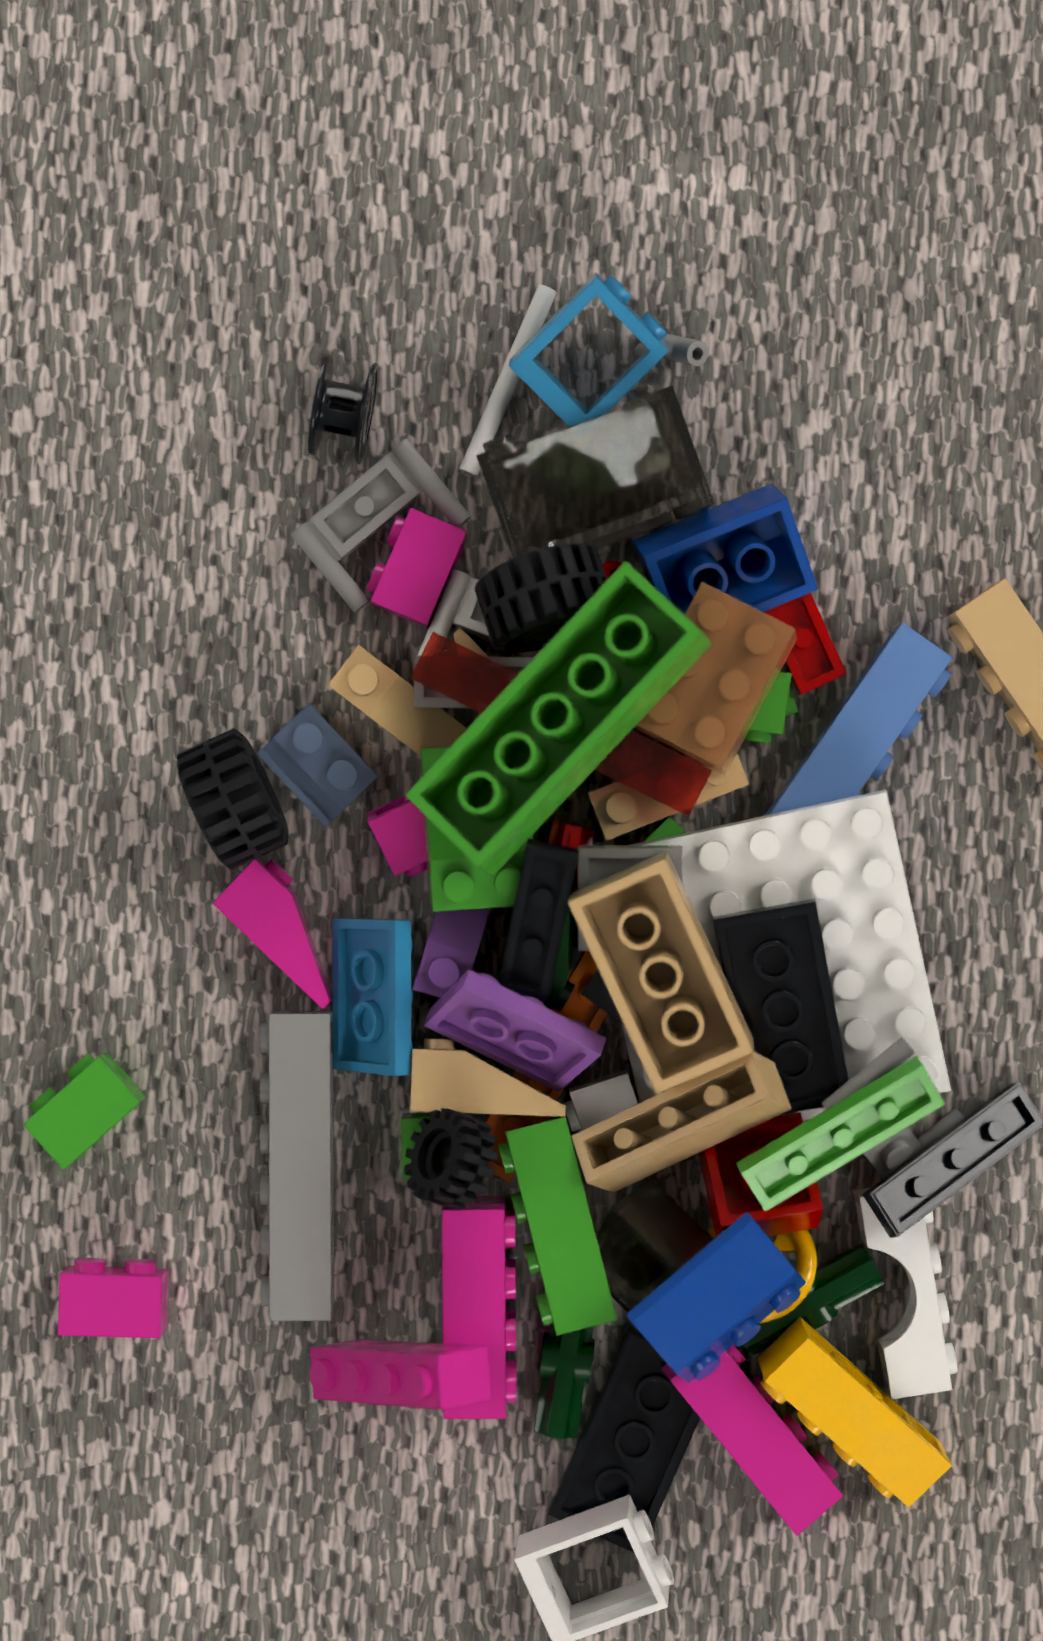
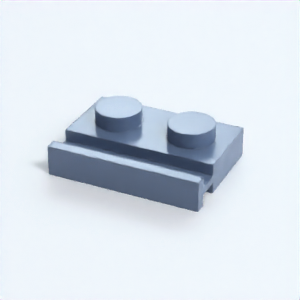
[256,703,379,827]

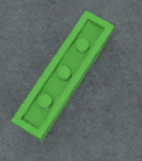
[736,1056,945,1211]

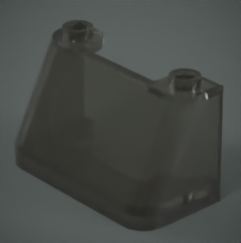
[476,382,714,559]

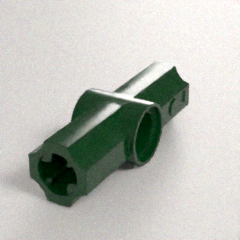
[744,1243,884,1357]
[534,1323,595,1439]

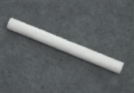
[459,284,557,477]

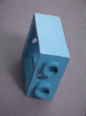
[509,272,669,438]

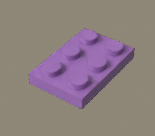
[424,969,606,1091]

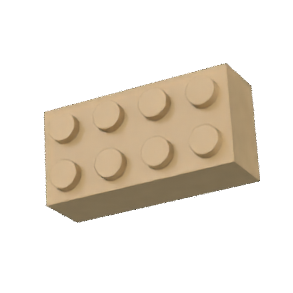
[568,851,754,1094]

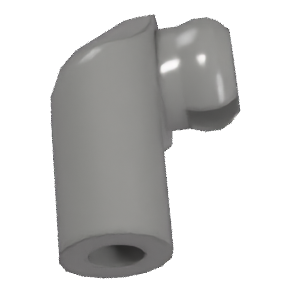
[634,334,708,367]

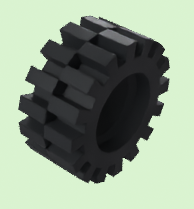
[404,1108,497,1210]

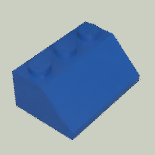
[632,483,818,615]
[626,1212,806,1383]

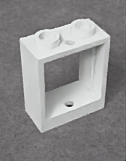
[514,1494,674,1641]

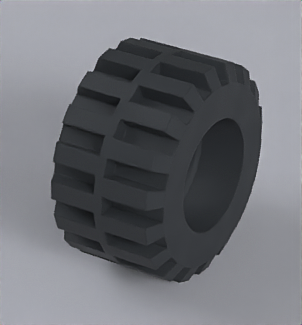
[474,544,607,653]
[177,728,289,870]

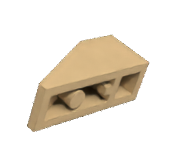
[328,644,467,757]
[410,1039,566,1117]

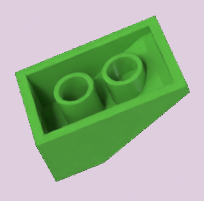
[420,746,533,912]

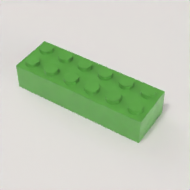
[405,561,712,875]

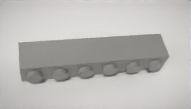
[260,1011,335,1321]

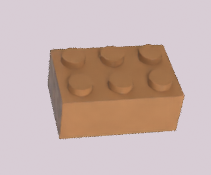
[634,582,797,775]

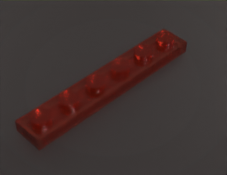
[410,632,712,816]

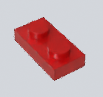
[763,593,847,696]

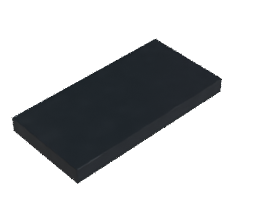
[713,899,849,1114]
[547,1326,700,1552]

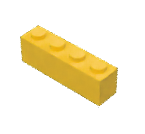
[757,1317,952,1507]

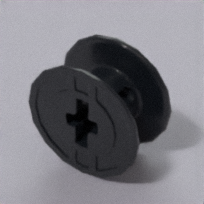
[308,354,379,465]

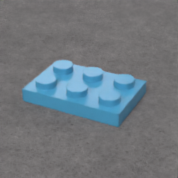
[332,918,413,1076]

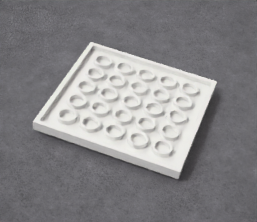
[622,790,951,1120]

